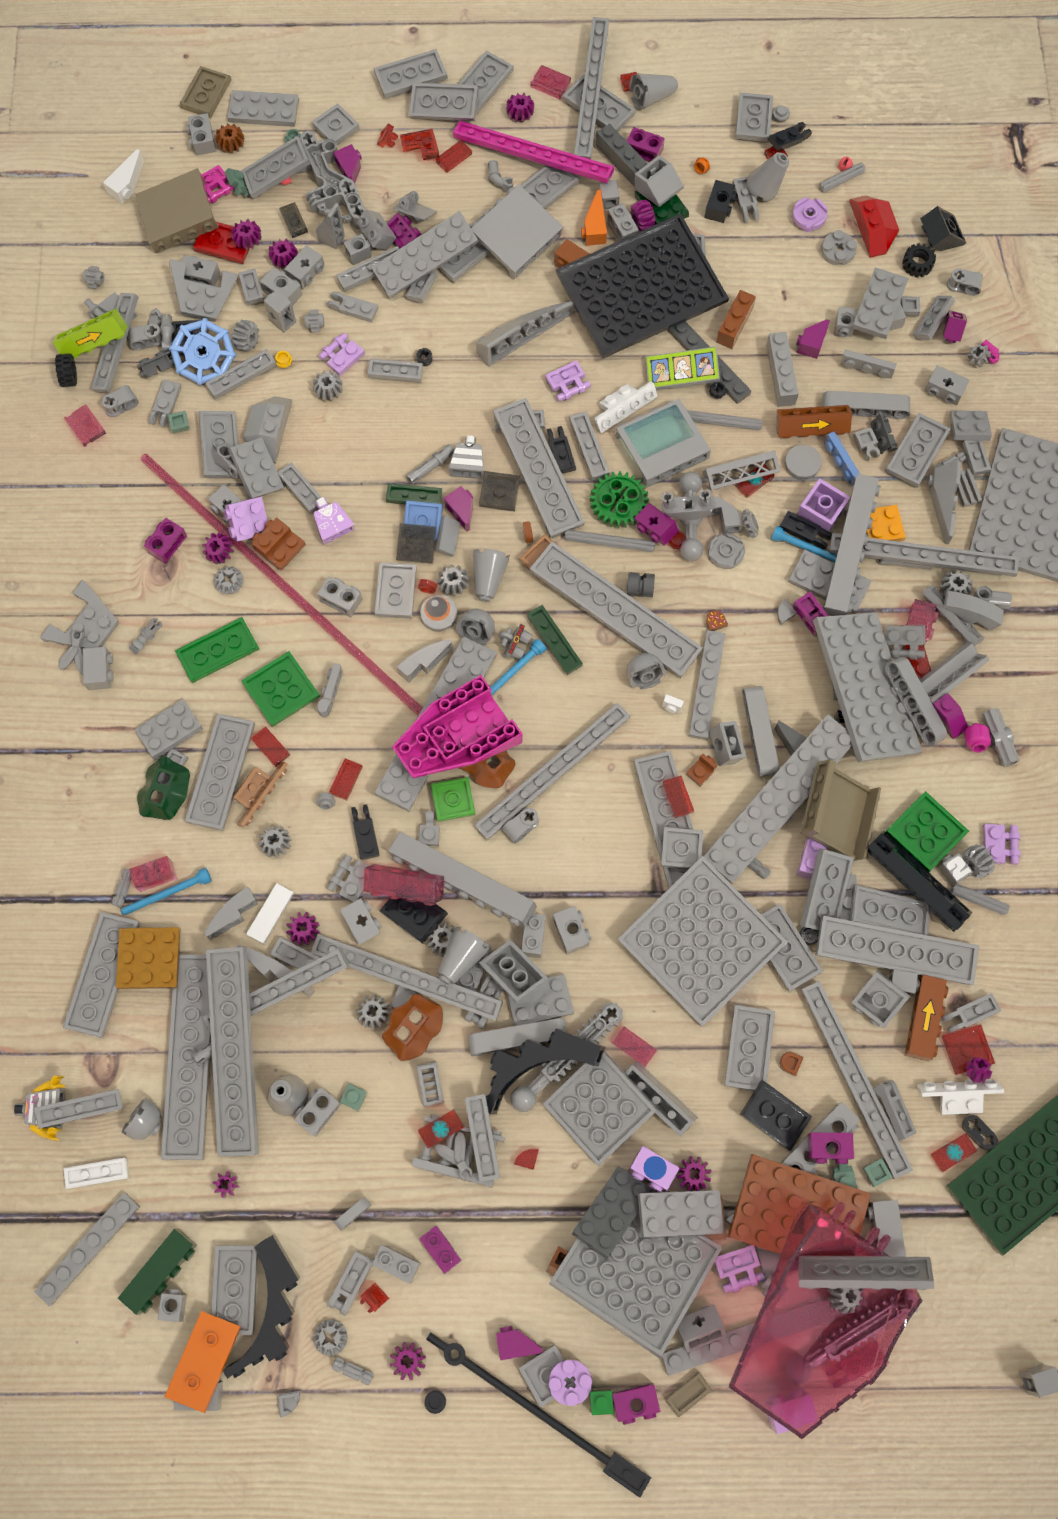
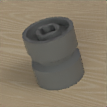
[627,572,655,598]

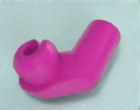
[981,340,999,364]

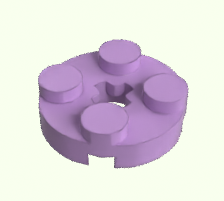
[792,197,827,233]
[549,1359,592,1406]

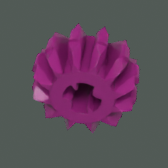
[506,92,534,122]
[630,200,656,231]
[232,219,262,250]
[268,238,298,269]
[202,532,234,564]
[286,912,320,946]
[676,1156,712,1191]
[390,1342,426,1380]

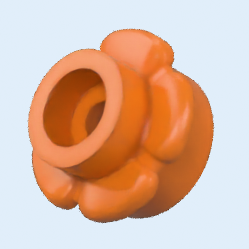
[694,157,710,174]

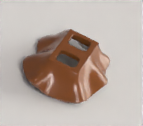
[460,750,516,788]
[382,994,443,1061]

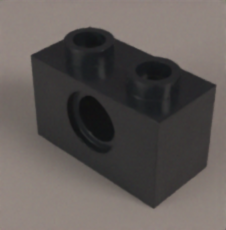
[704,180,737,223]

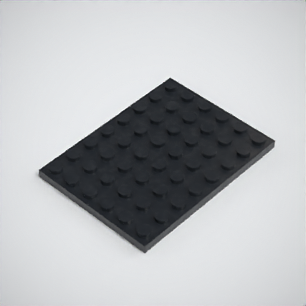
[556,213,729,359]

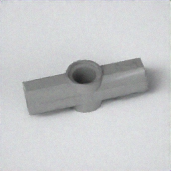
[982,708,1020,767]

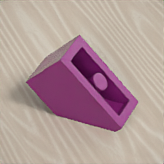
[333,144,362,184]
[943,310,967,343]
[796,319,830,359]
[444,486,473,532]
[933,693,968,740]
[496,1326,543,1361]

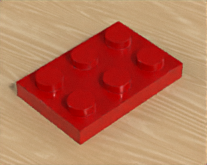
[194,222,250,264]

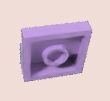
[224,497,268,541]

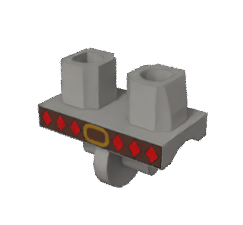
[498,623,532,660]

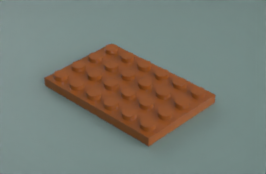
[728,1154,871,1260]

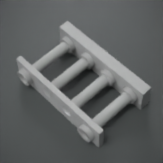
[412,1114,505,1188]

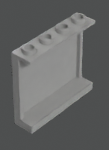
[470,184,563,280]

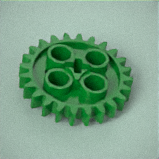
[590,471,649,528]

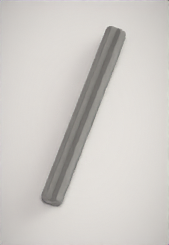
[674,409,763,430]
[565,530,655,552]

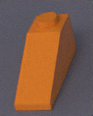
[581,190,607,246]

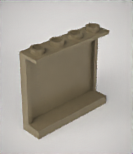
[135,168,219,253]
[800,759,881,861]

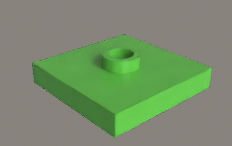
[431,777,476,822]

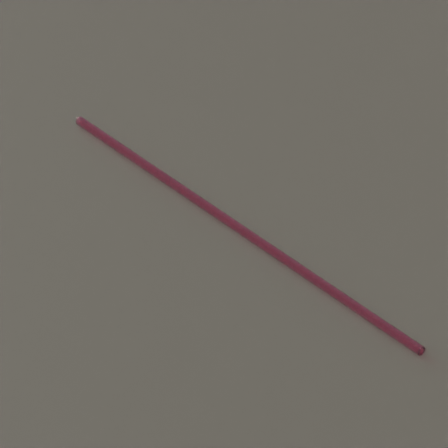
[141,454,423,715]

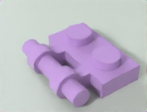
[318,333,365,376]
[545,360,591,402]
[983,824,1021,865]
[714,1245,765,1294]

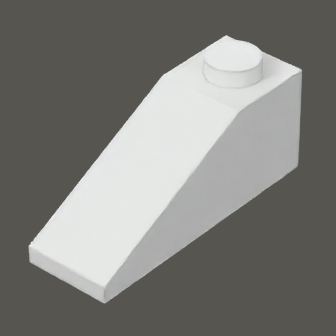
[103,149,144,204]

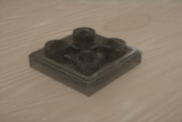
[396,523,437,564]

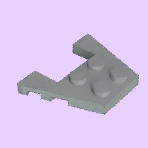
[169,259,238,321]
[40,580,119,649]

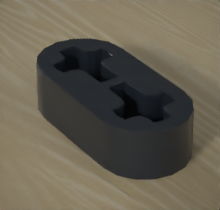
[962,1115,998,1150]

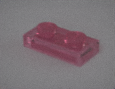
[612,1026,657,1067]

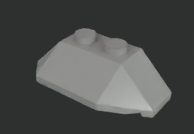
[243,396,292,464]

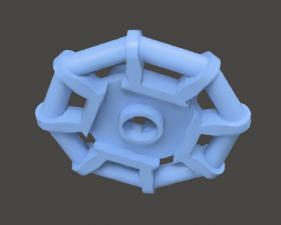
[169,318,236,385]

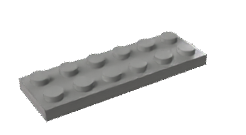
[371,211,479,299]
[185,714,255,831]
[63,912,140,1038]
[799,1256,934,1290]

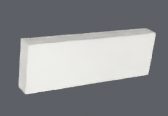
[246,883,294,944]
[64,1157,129,1189]

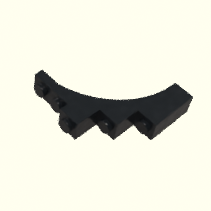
[486,1029,606,1115]
[223,1233,300,1379]

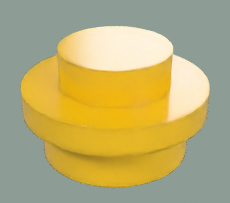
[274,350,292,368]

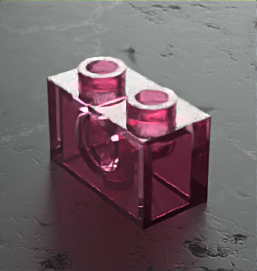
[129,856,178,892]

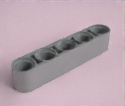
[822,391,910,419]
[885,657,947,746]
[742,686,779,777]
[468,1018,567,1056]

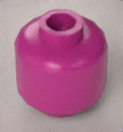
[964,723,991,753]

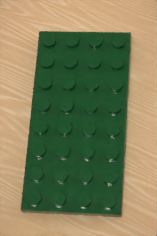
[946,1095,1058,1256]

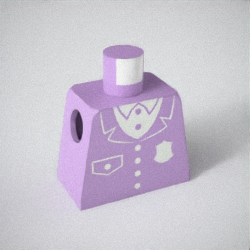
[313,497,354,545]

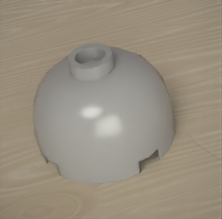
[456,608,495,646]
[627,653,666,689]
[121,1097,161,1140]

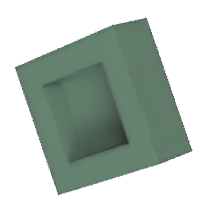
[168,411,190,433]
[340,1083,367,1111]
[862,1158,892,1187]

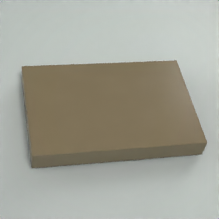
[179,66,231,118]

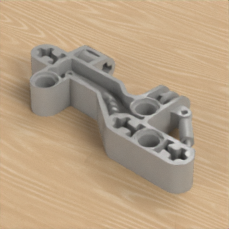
[297,131,366,229]

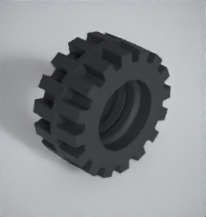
[902,243,936,278]
[55,354,77,387]

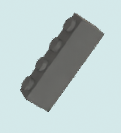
[596,123,648,187]

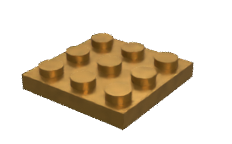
[116,927,181,989]

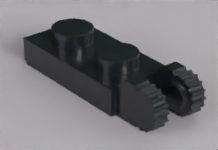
[768,122,812,152]
[547,426,576,474]
[780,511,832,549]
[351,804,380,860]

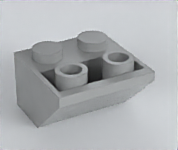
[635,155,684,207]

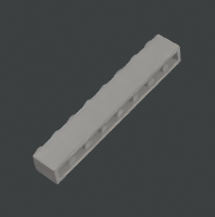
[824,474,881,616]
[388,832,537,927]

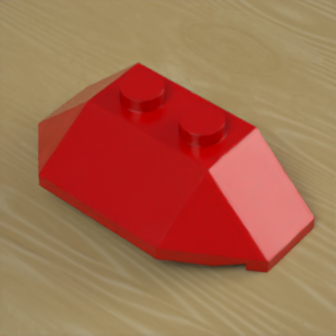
[849,196,899,258]

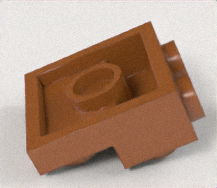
[252,517,306,571]

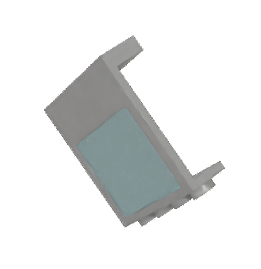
[615,399,711,488]

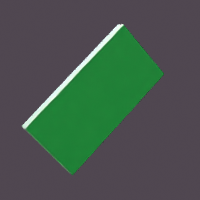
[175,617,260,683]

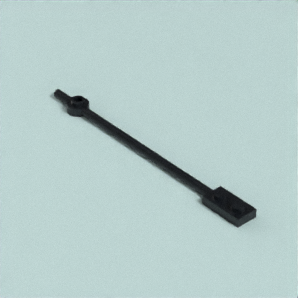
[426,1332,651,1498]

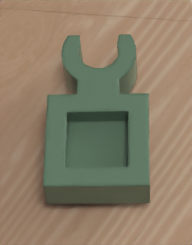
[225,168,249,198]

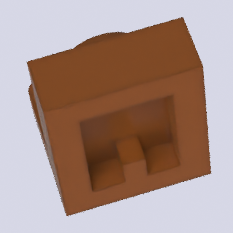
[686,754,717,787]

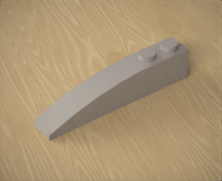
[476,301,574,367]

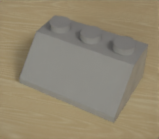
[479,939,550,1004]

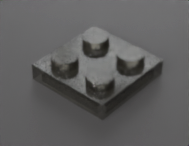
[479,471,520,512]

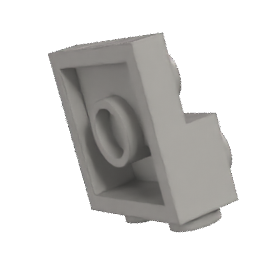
[851,971,910,1028]

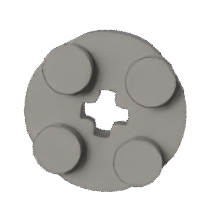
[821,230,857,265]

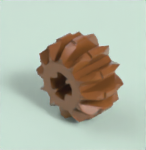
[215,123,245,153]

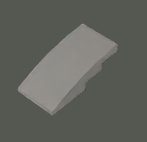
[237,945,315,998]

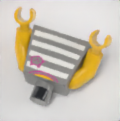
[14,1076,65,1141]

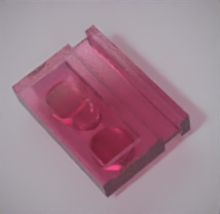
[530,65,571,99]
[64,404,106,447]

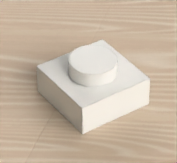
[662,694,684,714]

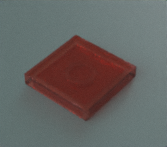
[942,1024,995,1075]

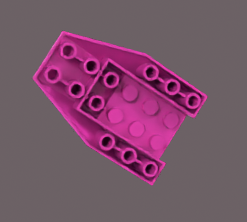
[392,675,523,778]

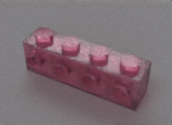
[364,864,444,906]

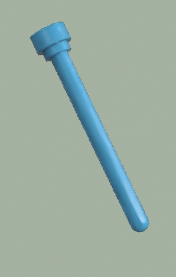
[771,526,837,562]
[490,639,547,696]
[121,867,212,915]

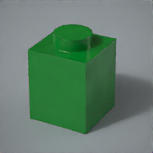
[590,1389,614,1415]

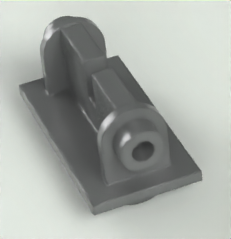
[137,351,174,378]
[870,413,897,454]

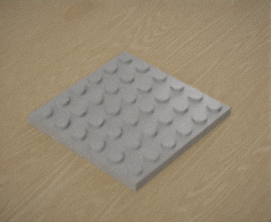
[617,856,788,1027]
[549,1212,722,1359]

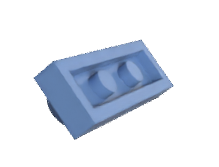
[825,432,860,486]

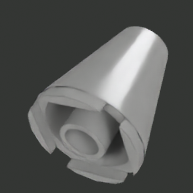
[629,73,678,109]
[747,153,789,201]
[473,549,510,602]
[437,927,489,985]
[267,1075,308,1116]

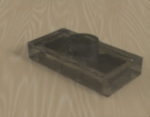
[279,202,308,238]

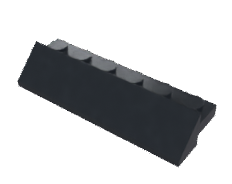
[868,831,972,932]

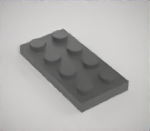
[572,1166,653,1260]

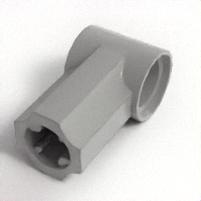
[973,586,1012,609]

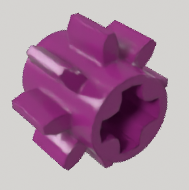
[965,1057,992,1083]
[212,1171,240,1198]

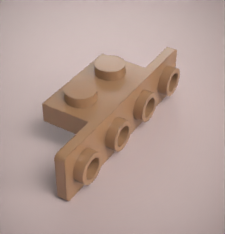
[232,762,288,827]

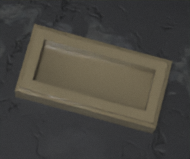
[665,1371,712,1418]

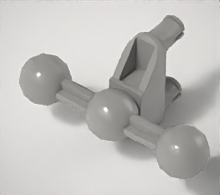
[661,471,716,562]

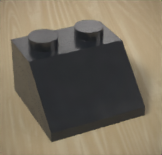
[920,206,966,251]

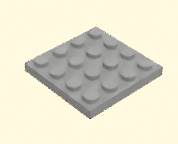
[543,1051,658,1166]

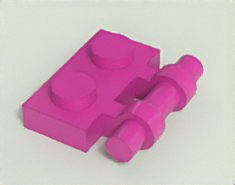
[202,165,235,203]

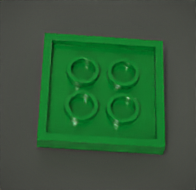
[242,651,320,727]
[885,791,969,872]

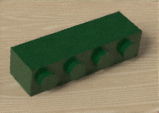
[117,1229,197,1315]

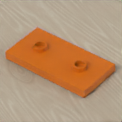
[164,1311,241,1413]

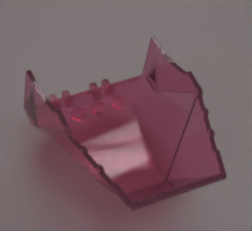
[729,1202,923,1439]

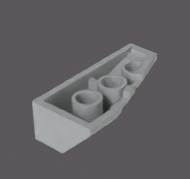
[927,461,961,544]

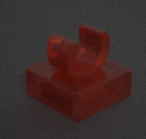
[377,123,398,148]
[360,1283,390,1313]

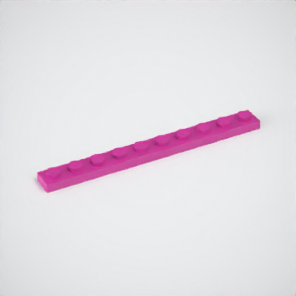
[452,121,614,183]

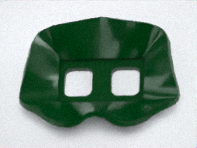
[137,756,190,820]

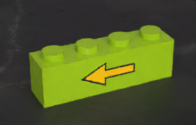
[52,308,128,359]

